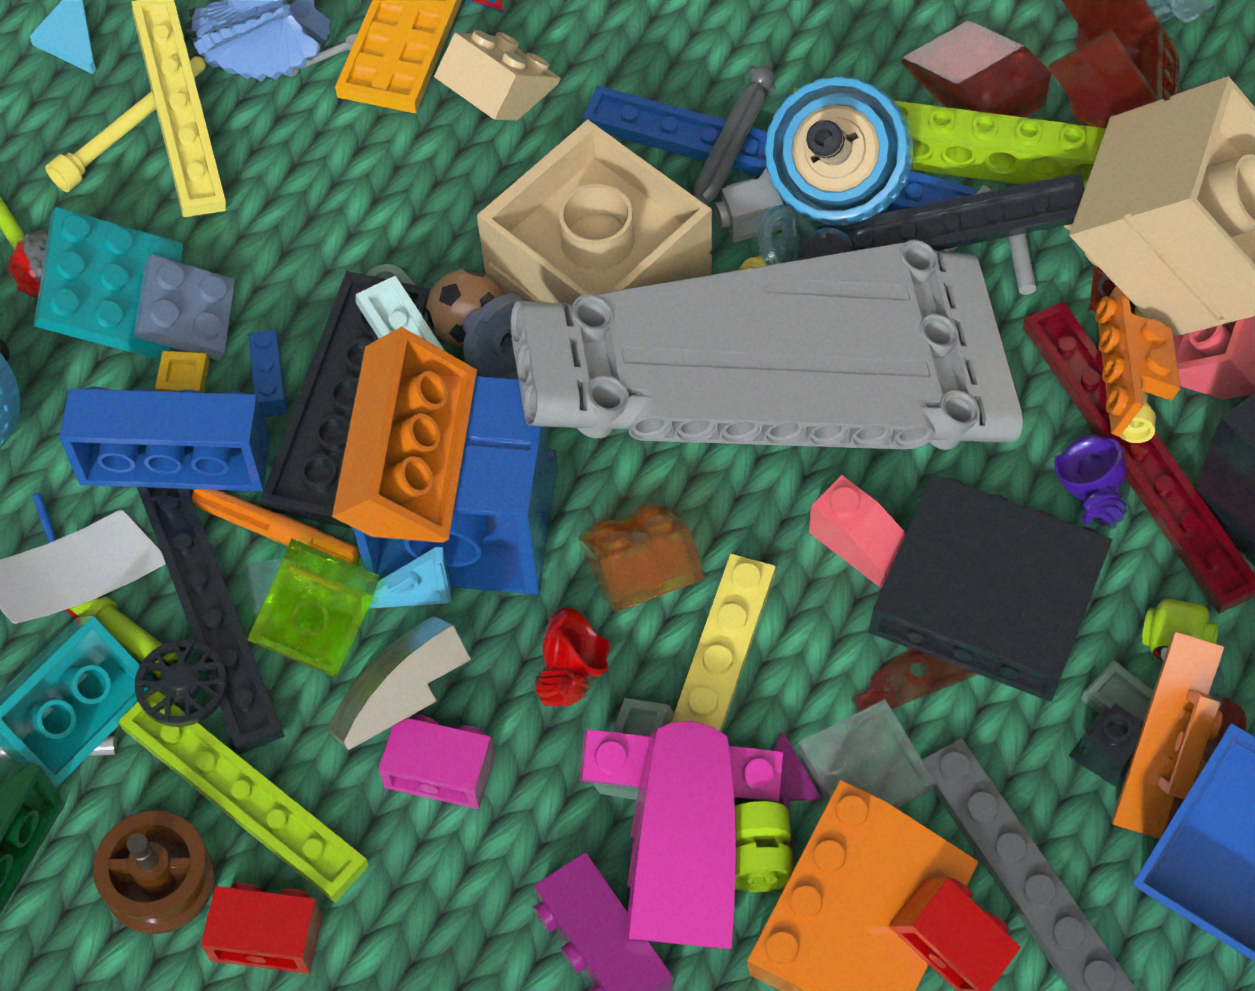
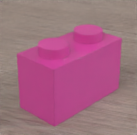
[379,715,495,809]

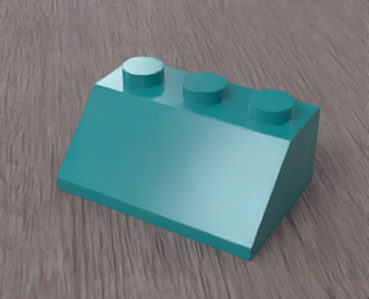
[0,616,155,789]

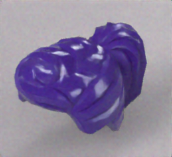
[1054,434,1127,529]

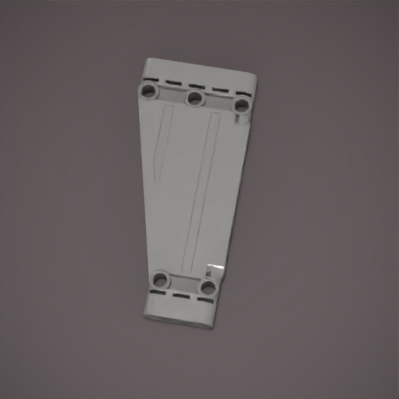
[511,240,1023,450]

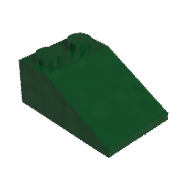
[0,763,65,914]

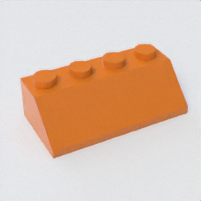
[332,326,477,543]

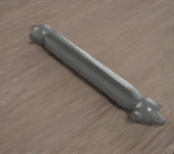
[693,61,776,208]

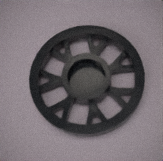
[135,640,228,727]

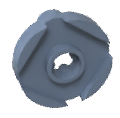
[463,292,528,379]

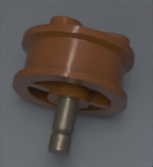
[93,810,215,934]

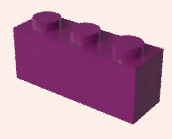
[532,852,673,991]

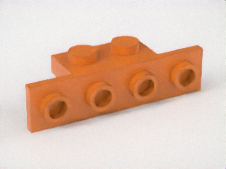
[1095,286,1181,437]
[1111,631,1224,839]

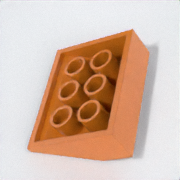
[747,780,978,991]

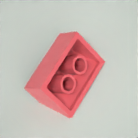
[1173,316,1255,400]

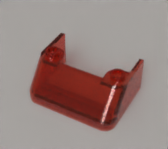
[1049,0,1180,129]

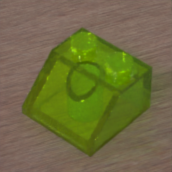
[247,538,379,677]

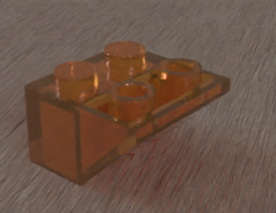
[578,504,705,612]

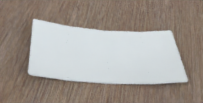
[0,510,166,624]

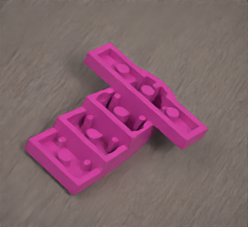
[579,721,783,949]

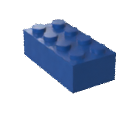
[59,386,270,491]

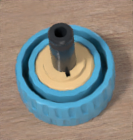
[764,76,914,225]

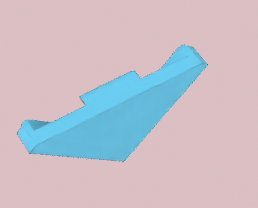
[30,0,96,74]
[364,547,452,608]

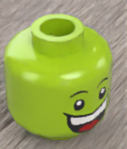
[1142,599,1218,661]

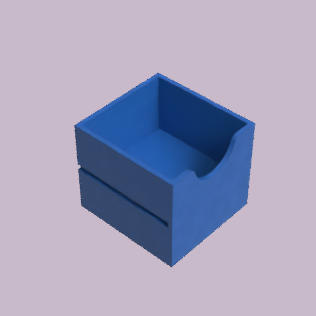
[353,376,558,595]
[1132,723,1255,962]

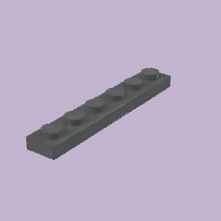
[918,738,1135,991]

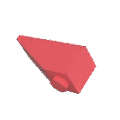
[809,475,906,589]

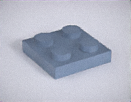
[133,254,235,361]

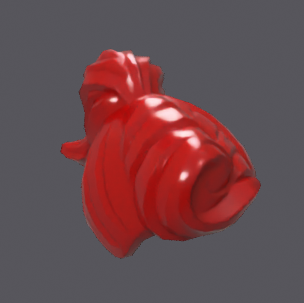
[535,607,610,707]

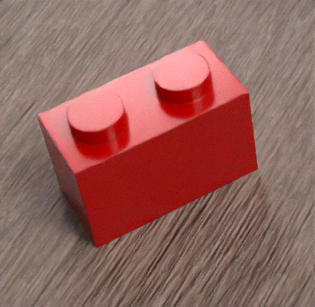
[889,877,1021,991]
[201,883,322,974]

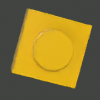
[155,351,210,393]

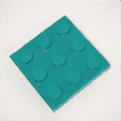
[34,207,183,360]

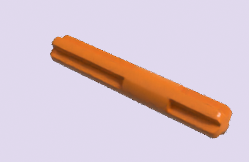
[191,489,360,570]

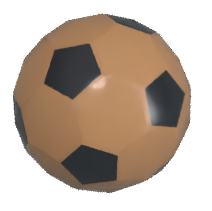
[426,269,503,348]

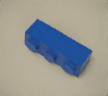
[248,329,288,418]

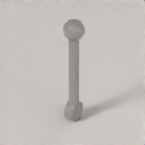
[289,34,357,77]

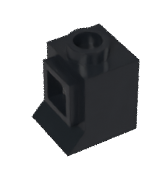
[1069,703,1143,787]

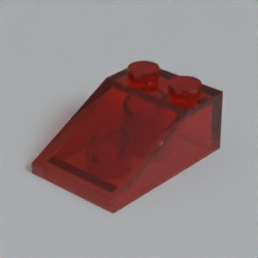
[902,20,1052,117]

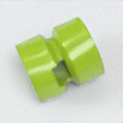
[735,801,795,892]

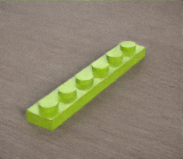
[118,691,369,903]

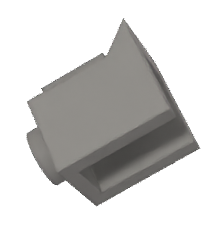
[714,169,783,243]

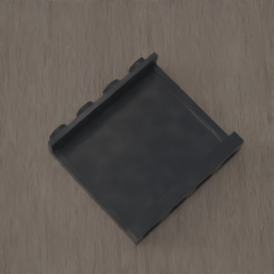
[868,474,1113,702]

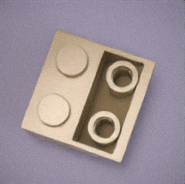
[434,30,561,121]

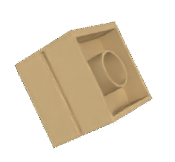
[1069,76,1255,337]
[477,119,712,304]

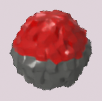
[7,230,48,298]

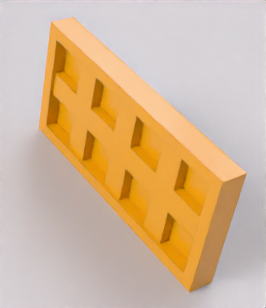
[335,0,462,114]

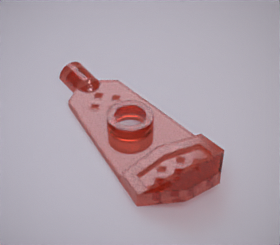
[851,649,979,715]

